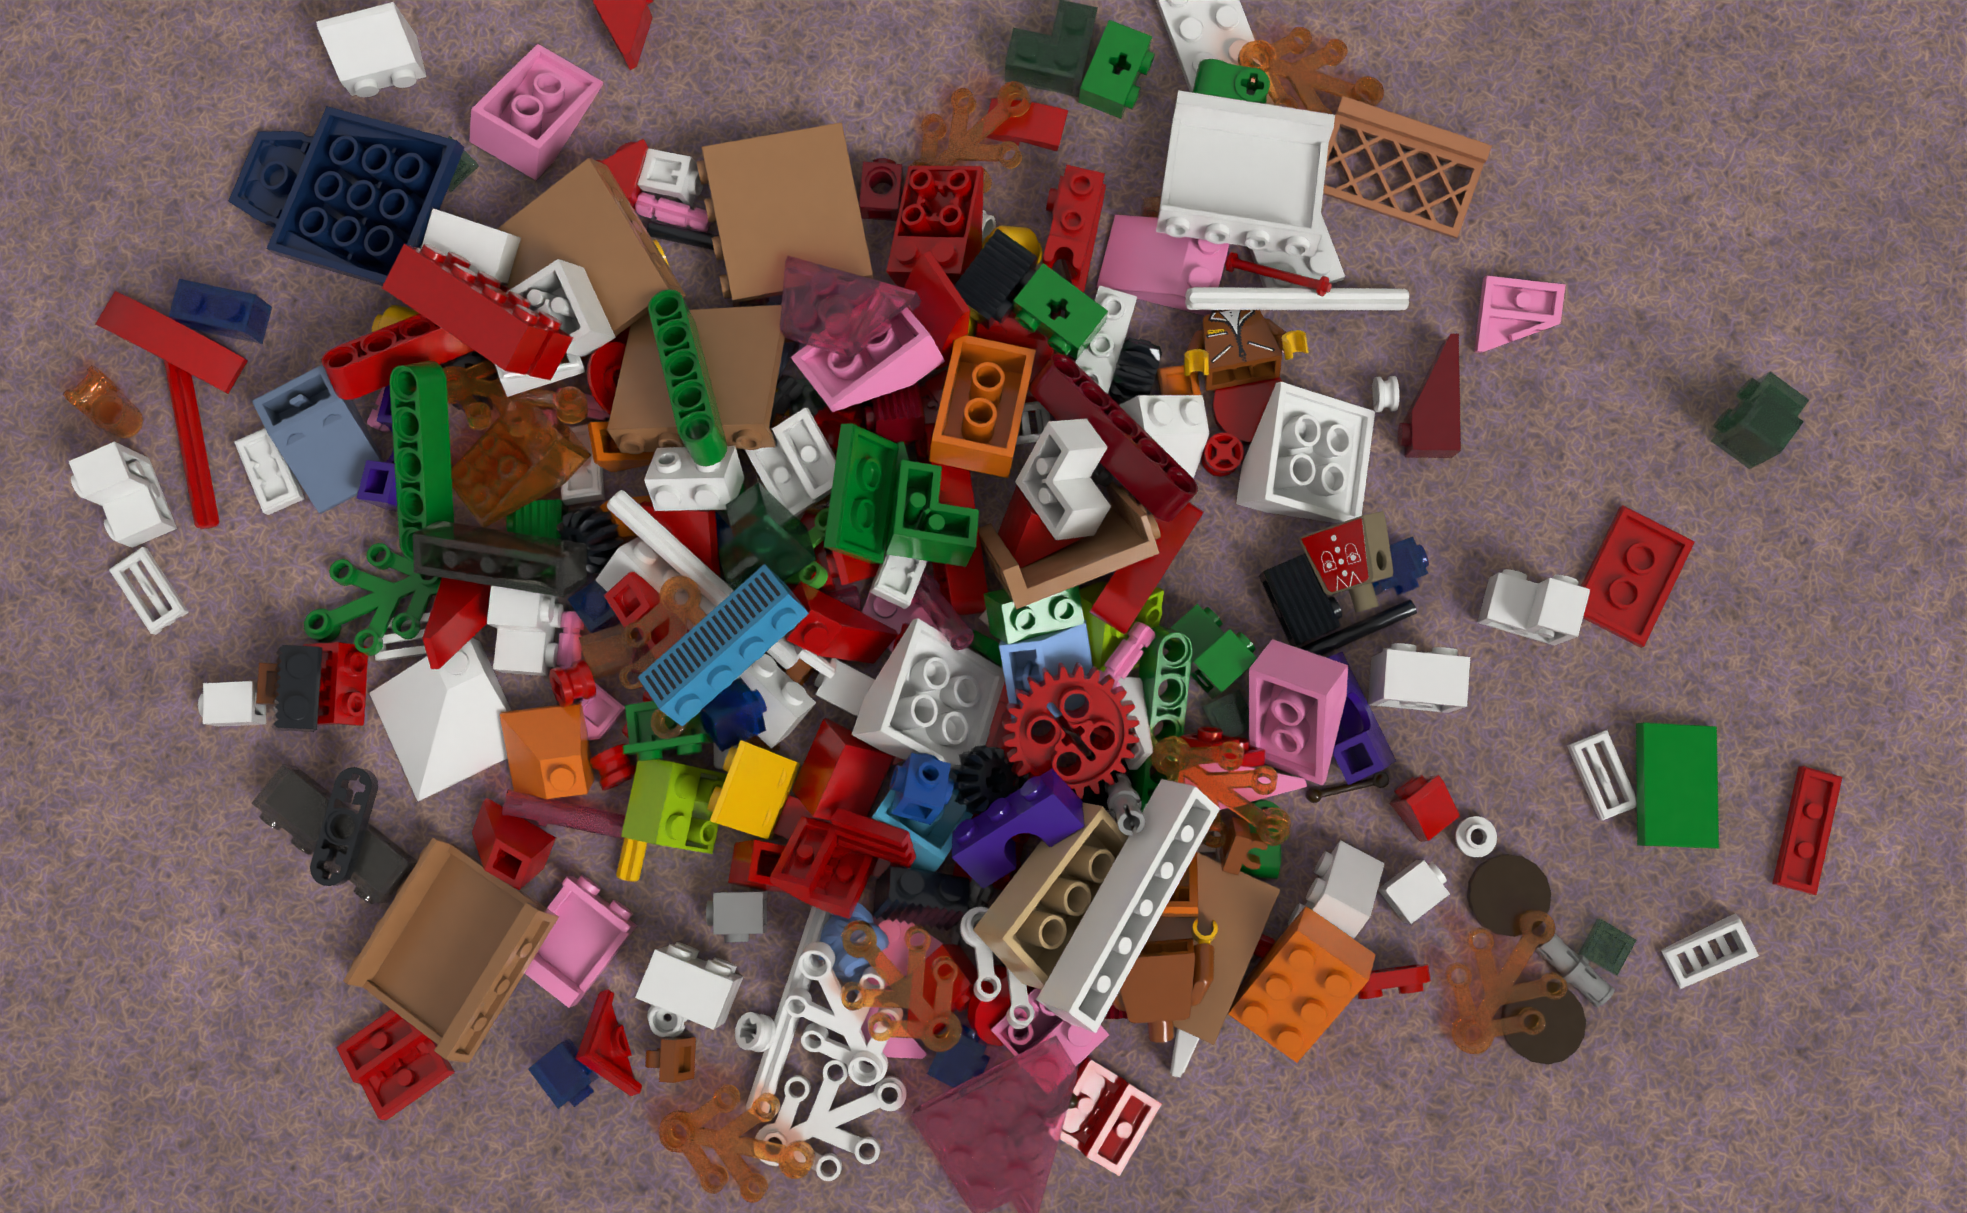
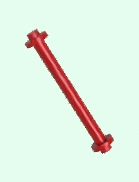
[1224,252,1332,297]

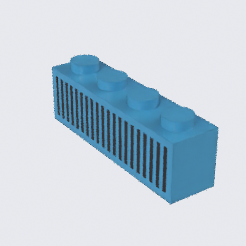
[638,564,809,726]

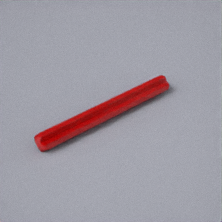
[164,360,219,529]

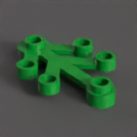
[304,543,447,656]

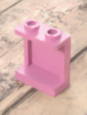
[525,875,637,1008]

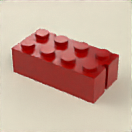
[382,244,574,381]

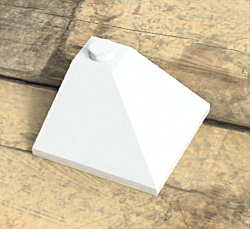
[1236,382,1375,523]
[851,618,1005,778]
[369,638,512,802]

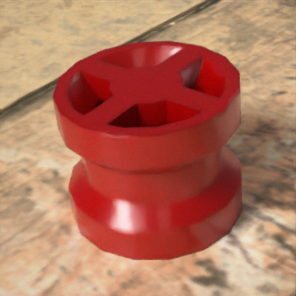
[1201,432,1244,477]
[549,659,596,708]
[589,744,637,791]

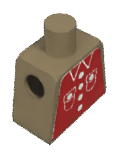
[1299,511,1394,613]

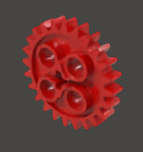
[1002,662,1140,799]

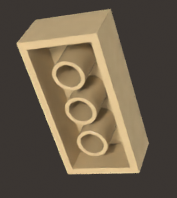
[973,803,1128,990]

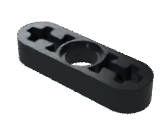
[310,767,378,886]

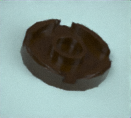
[1467,854,1551,937]
[1500,980,1586,1065]

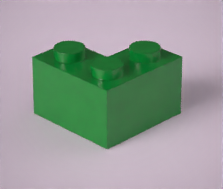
[885,460,979,567]
[1164,604,1257,699]

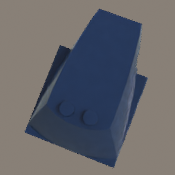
[228,106,465,286]

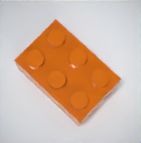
[929,335,1036,478]
[1228,906,1376,1063]

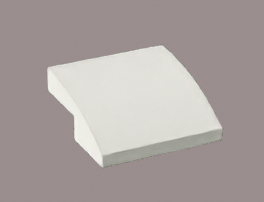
[745,408,836,521]

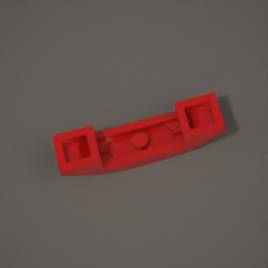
[95,291,248,394]

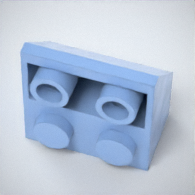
[999,620,1093,721]

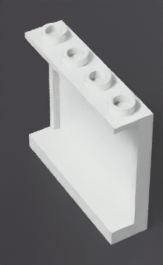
[1156,90,1335,257]

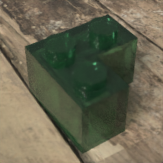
[1005,0,1098,97]
[1711,371,1809,469]
[718,482,816,590]

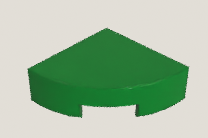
[965,629,1003,668]

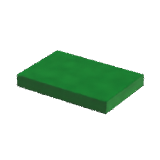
[824,424,899,564]
[1636,722,1719,849]

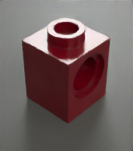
[859,158,904,221]

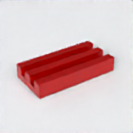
[831,808,916,868]

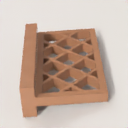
[1323,96,1492,239]

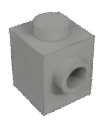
[706,891,767,942]

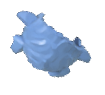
[819,903,889,995]

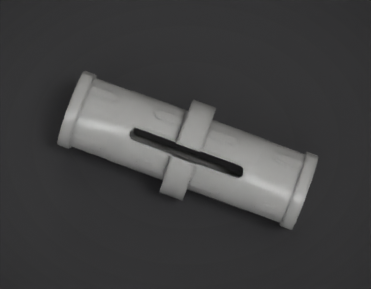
[1104,773,1145,836]
[1534,931,1615,1008]

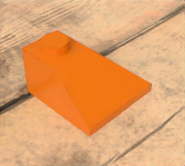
[499,702,595,799]

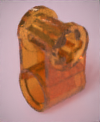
[63,365,143,439]

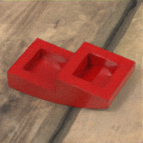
[982,98,1068,152]
[604,572,689,660]

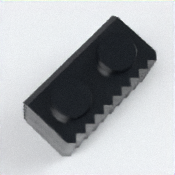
[954,229,1037,329]
[1259,553,1342,647]
[271,645,323,732]
[873,864,969,931]

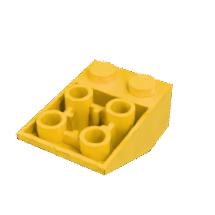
[707,740,801,840]

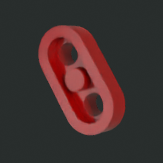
[1357,964,1431,999]

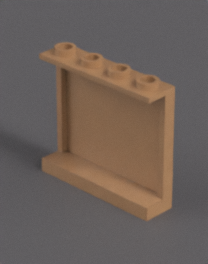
[696,122,873,307]
[497,158,686,364]
[607,305,796,454]
[978,481,1161,609]
[343,837,559,1063]
[1147,852,1281,1045]

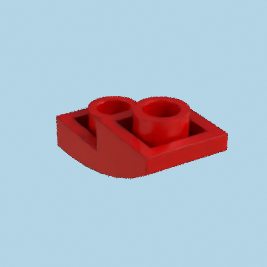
[1180,726,1265,767]

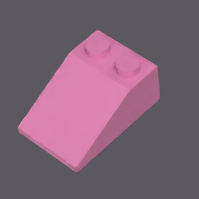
[469,44,603,180]
[1096,215,1229,316]
[790,285,945,412]
[1249,639,1348,786]

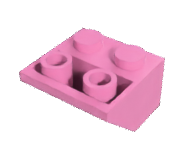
[991,988,1109,1093]

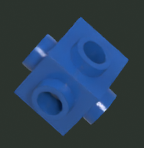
[890,752,954,825]

